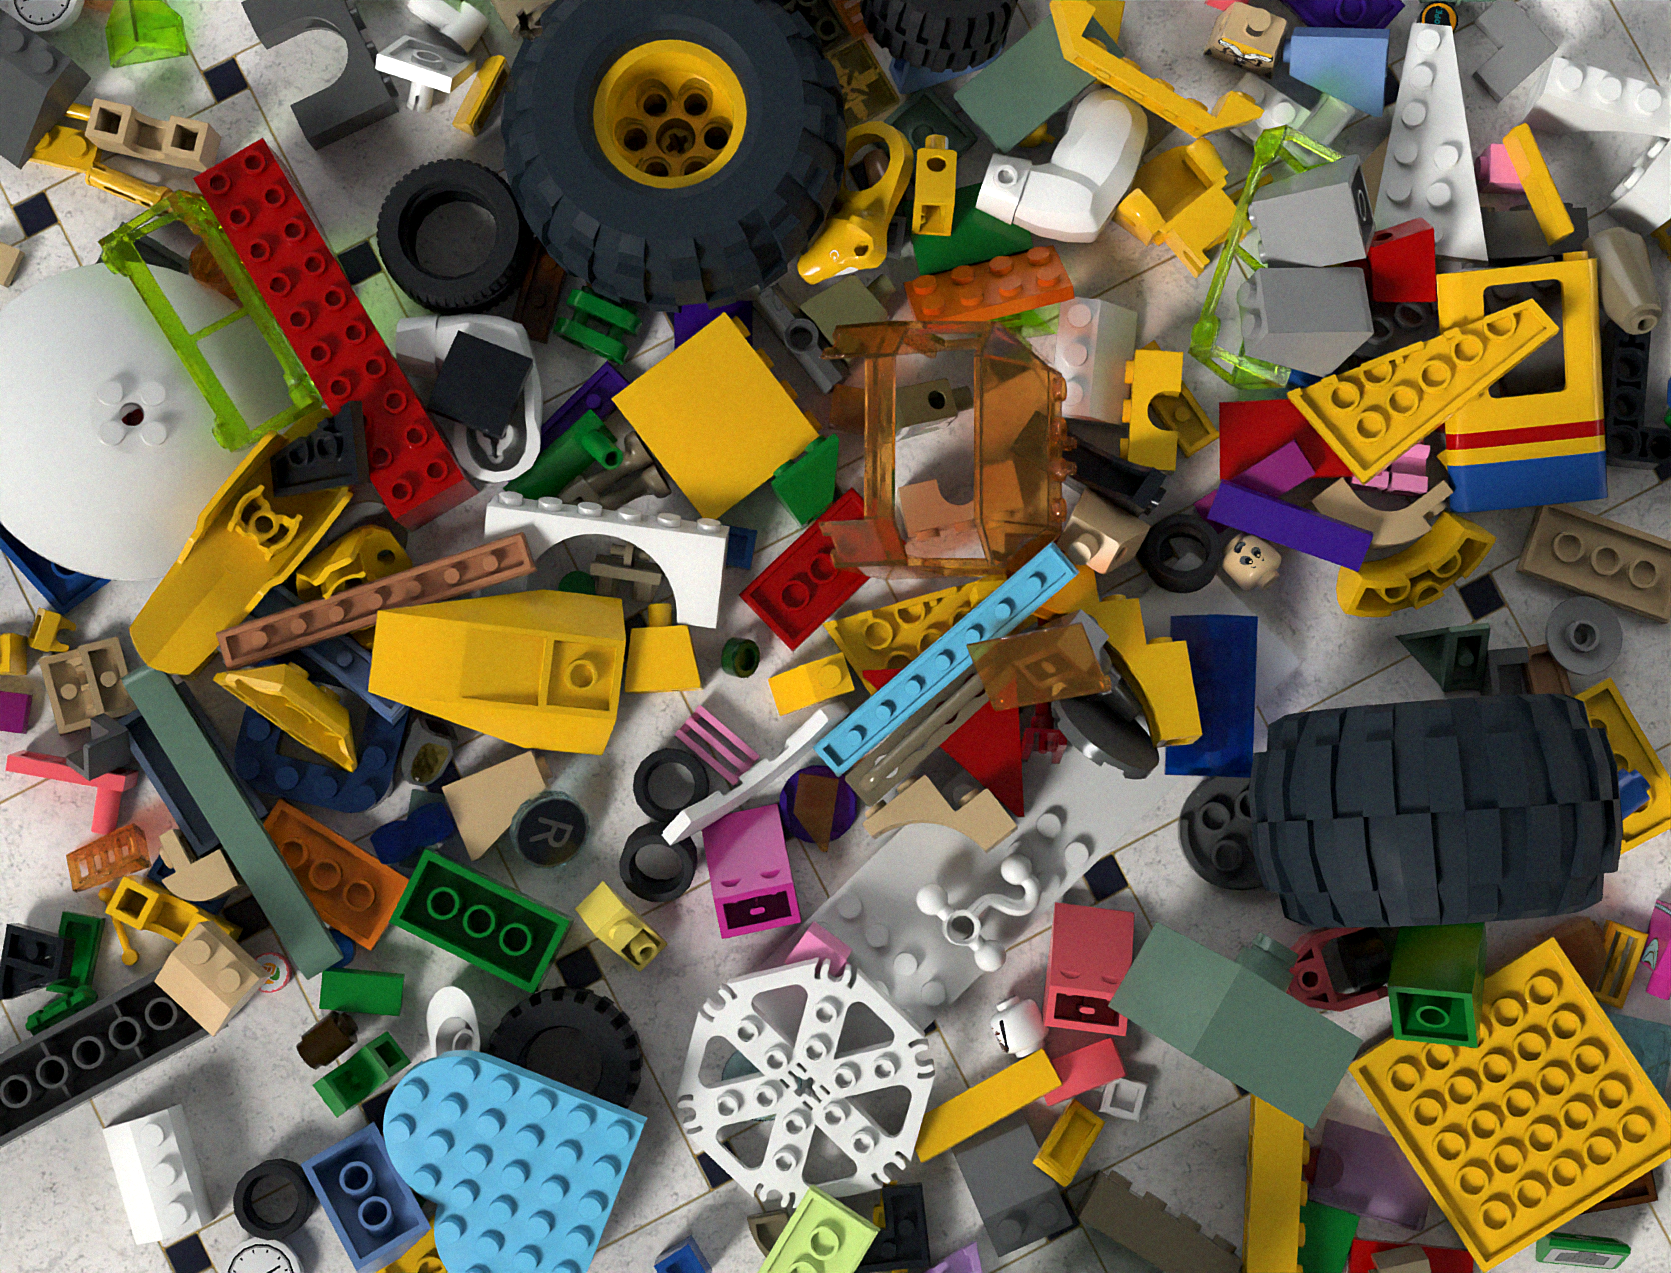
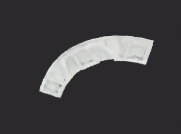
[662,701,851,846]

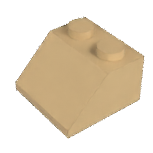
[154,920,271,1037]

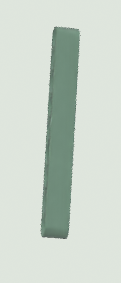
[121,663,344,980]

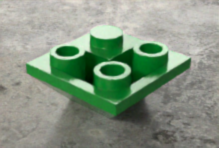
[771,433,839,530]

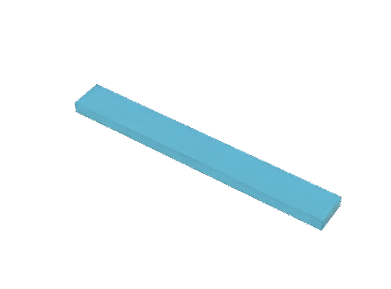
[812,541,1079,777]

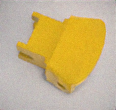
[1111,137,1253,279]

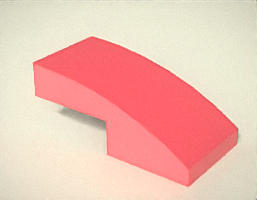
[1044,1037,1128,1106]

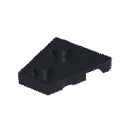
[0,923,77,1001]

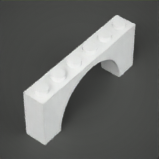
[480,491,730,629]

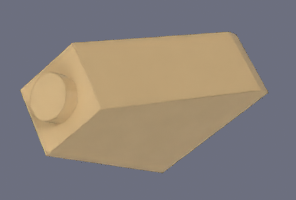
[442,750,553,862]

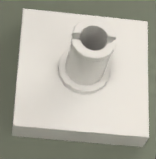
[375,35,477,113]

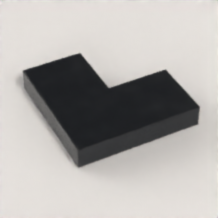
[854,1182,931,1273]

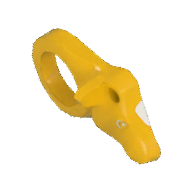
[797,121,914,285]

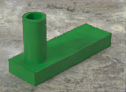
[503,409,623,500]

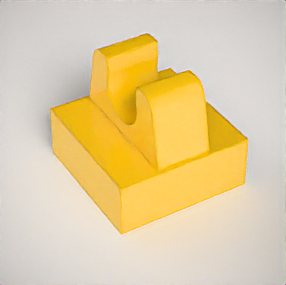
[26,607,76,653]

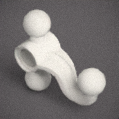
[916,853,1041,972]

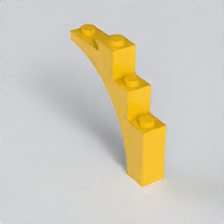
[970,553,1203,748]

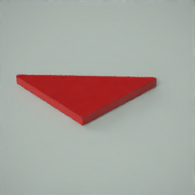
[862,663,1025,817]

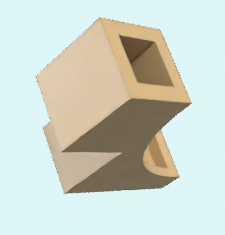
[862,774,1018,854]

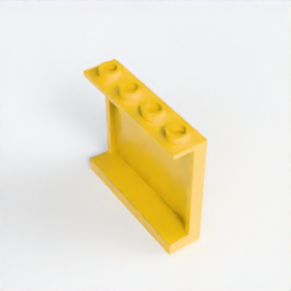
[611,312,823,520]

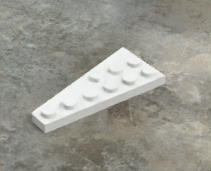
[1374,22,1488,266]

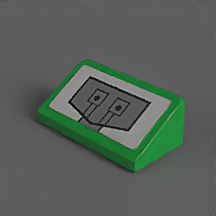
[1535,1232,1631,1270]

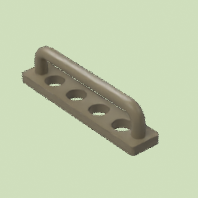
[845,646,1017,807]

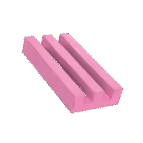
[674,705,760,786]

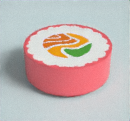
[255,952,292,993]

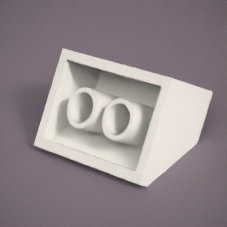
[1048,297,1138,429]
[102,1103,216,1245]

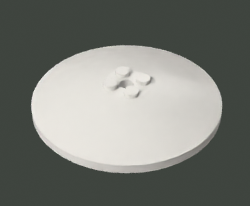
[0,262,294,581]

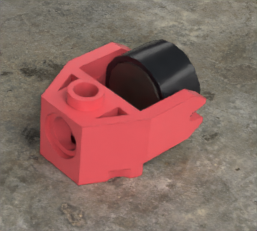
[1286,927,1391,1012]

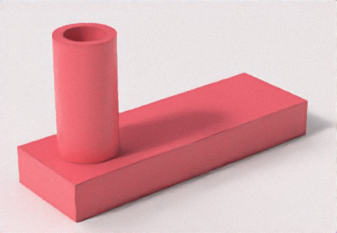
[5,750,139,835]

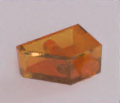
[1534,916,1607,995]

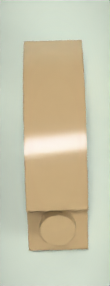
[1303,477,1454,549]

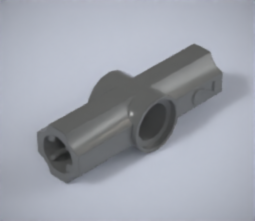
[751,283,851,396]

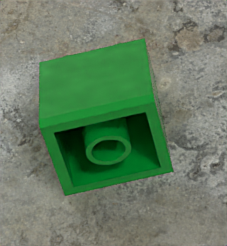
[1387,922,1487,1048]

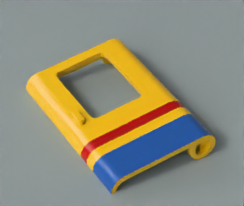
[1436,251,1608,513]

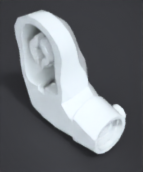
[975,88,1150,243]
[396,313,543,483]

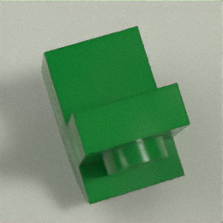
[313,1031,412,1118]

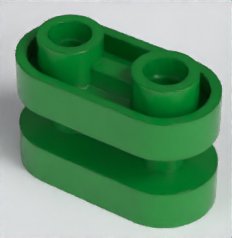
[552,285,643,365]

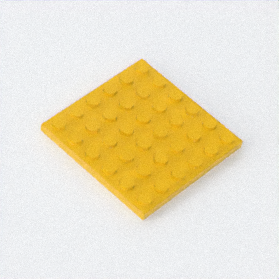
[1348,935,1671,1273]

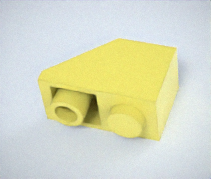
[575,881,668,972]

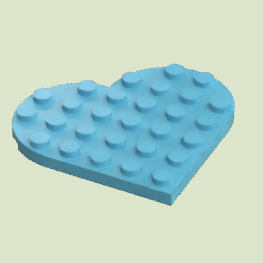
[383,1050,648,1273]

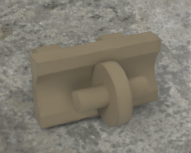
[590,541,665,603]

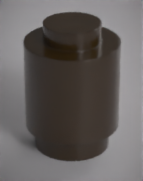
[296,1011,359,1070]

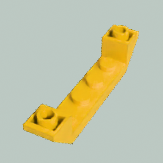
[1049,0,1265,139]

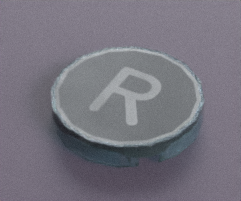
[509,790,590,869]

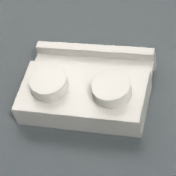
[1229,71,1311,162]

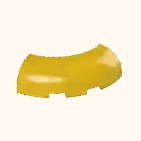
[1336,510,1497,618]

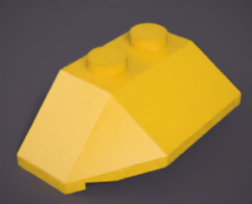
[213,662,358,773]

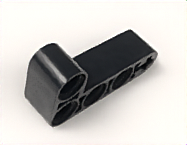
[1601,319,1671,470]

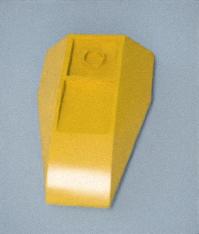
[368,589,626,756]

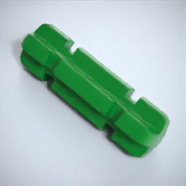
[25,984,98,1036]

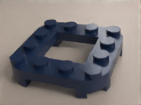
[235,650,413,813]

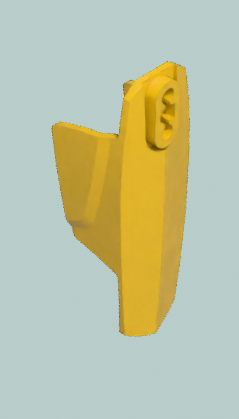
[129,408,355,675]

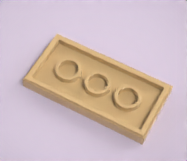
[1515,503,1671,624]

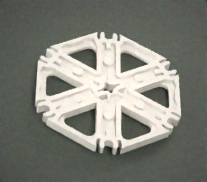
[676,957,935,1208]

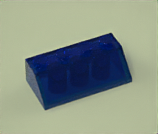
[1164,614,1258,779]

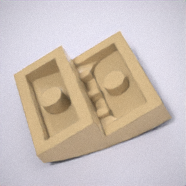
[38,636,138,736]

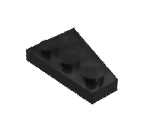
[270,401,371,498]

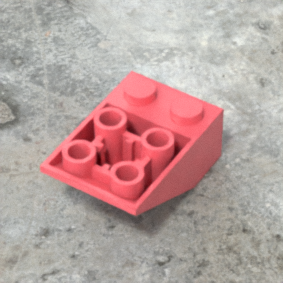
[1041,902,1134,1036]

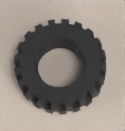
[860,0,1018,73]
[486,986,643,1109]

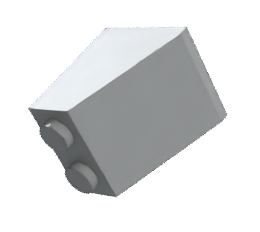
[1248,154,1376,268]
[1237,267,1374,378]

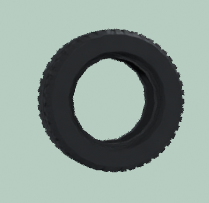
[376,158,533,316]

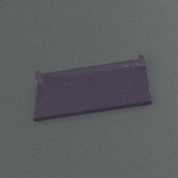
[1307,1119,1431,1232]

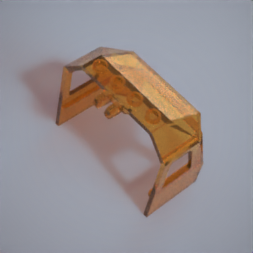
[818,321,1077,580]

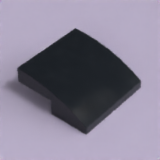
[427,330,533,440]

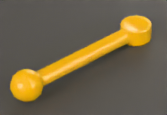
[98,887,140,966]

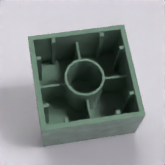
[1108,922,1363,1129]

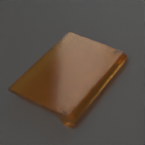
[966,622,1112,711]

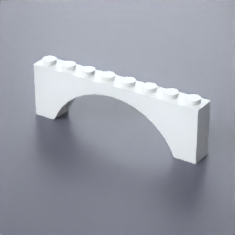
[1519,56,1671,139]

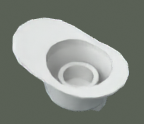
[427,986,491,1058]

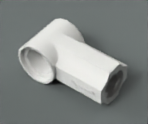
[407,0,490,55]

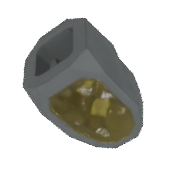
[400,714,458,786]

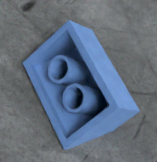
[301,1122,431,1273]

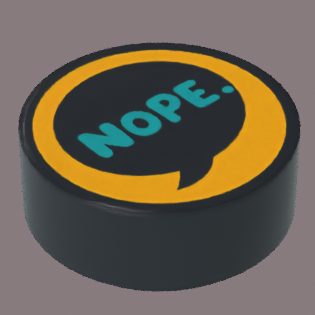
[1416,1,1458,33]

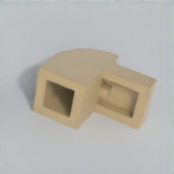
[158,829,247,901]

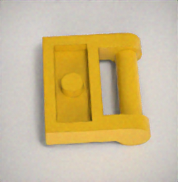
[28,102,103,174]

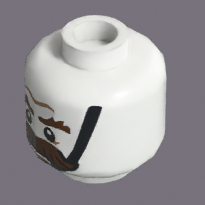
[990,995,1049,1058]

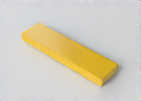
[914,1048,1064,1163]

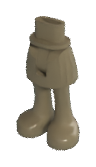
[555,430,672,511]

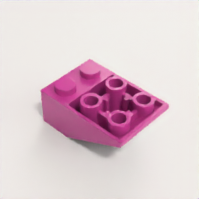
[702,803,802,939]

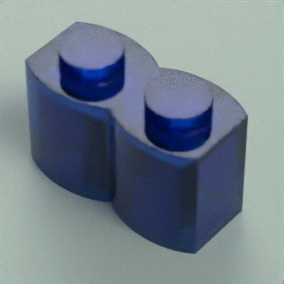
[369,802,459,864]

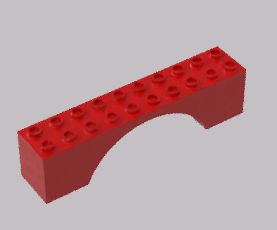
[193,138,480,532]

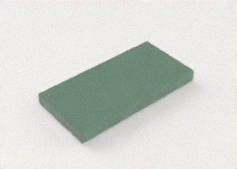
[953,13,1125,155]

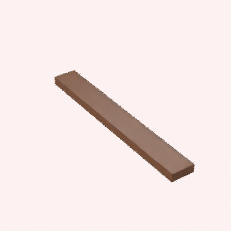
[216,532,537,671]

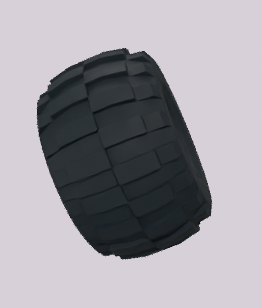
[500,0,847,313]
[1249,694,1623,928]

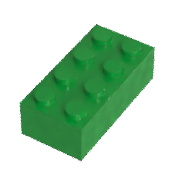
[389,848,575,994]

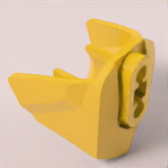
[296,524,413,650]

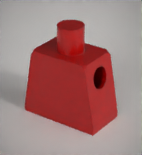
[1340,218,1437,302]

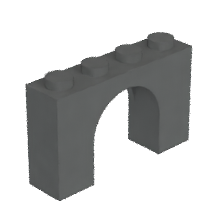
[241,0,399,151]

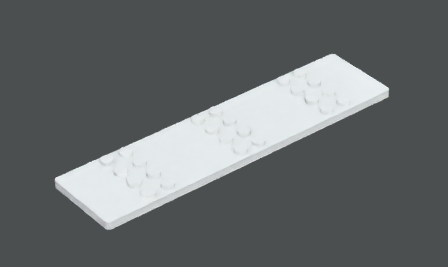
[752,552,1298,1099]

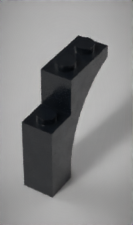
[1012,411,1167,518]

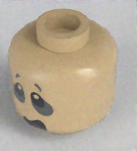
[1222,532,1281,591]

